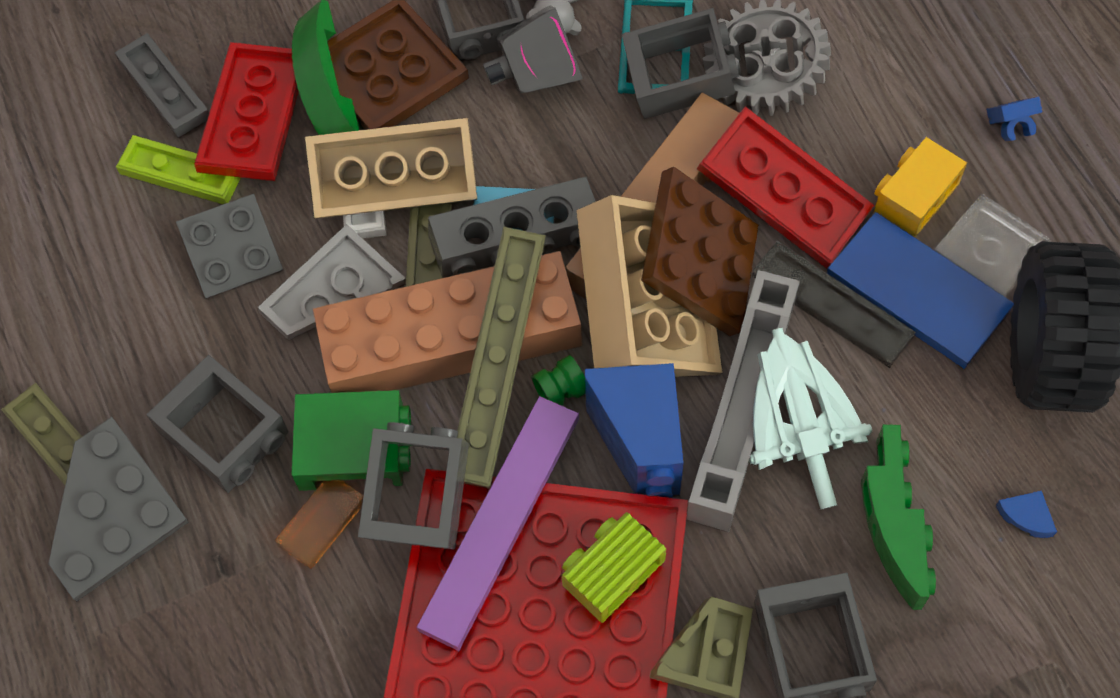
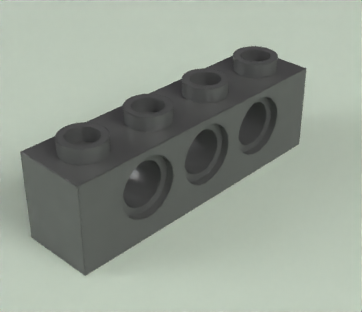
[428,177,596,278]

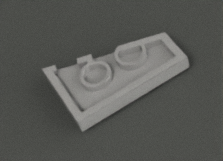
[258,224,406,340]

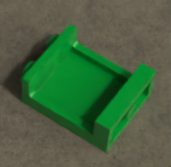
[292,390,411,491]

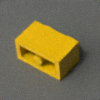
[874,137,967,237]

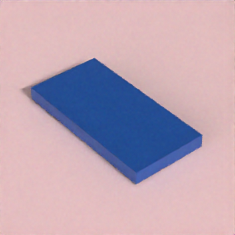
[826,212,1014,369]

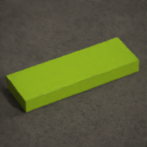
[116,135,241,204]

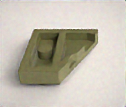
[650,596,753,698]

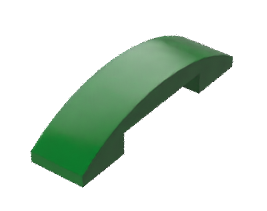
[292,0,359,135]

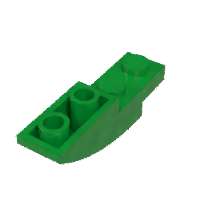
[861,424,936,610]

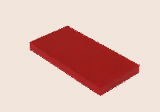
[194,42,299,181]
[697,106,874,269]

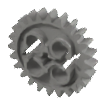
[703,0,831,116]

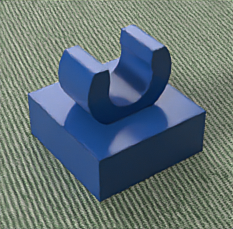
[986,97,1042,141]

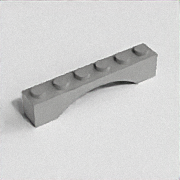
[686,270,800,532]

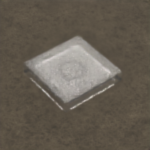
[934,194,1051,297]

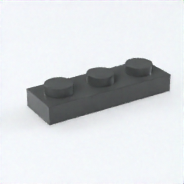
[114,33,209,138]

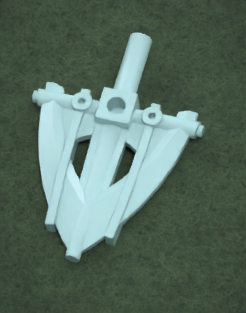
[749,328,872,510]

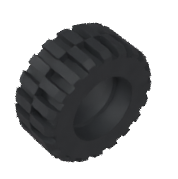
[1010,241,1120,413]

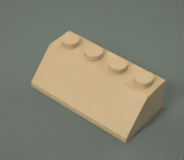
[305,118,477,219]

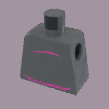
[483,5,583,93]

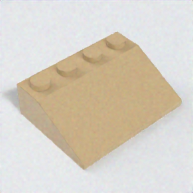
[577,195,722,377]

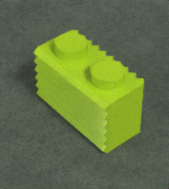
[562,512,666,623]

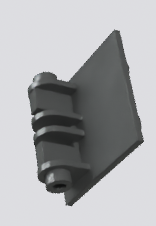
[176,193,283,298]

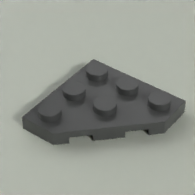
[48,417,189,602]

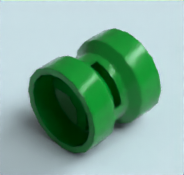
[531,355,586,406]

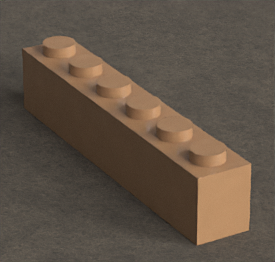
[565,92,740,299]

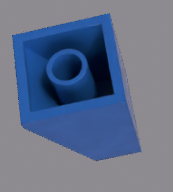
[585,363,683,498]

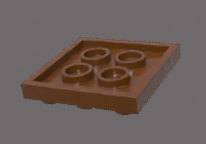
[327,0,469,130]
[641,167,759,336]

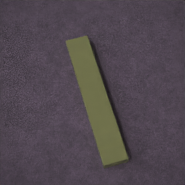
[457,227,546,489]

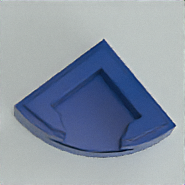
[996,491,1057,538]

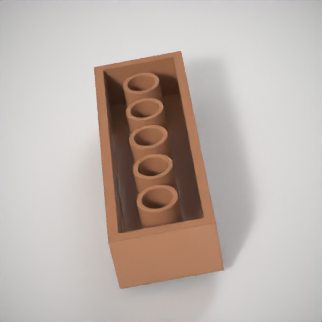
[313,251,582,393]

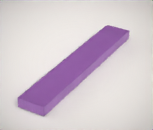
[417,396,579,651]

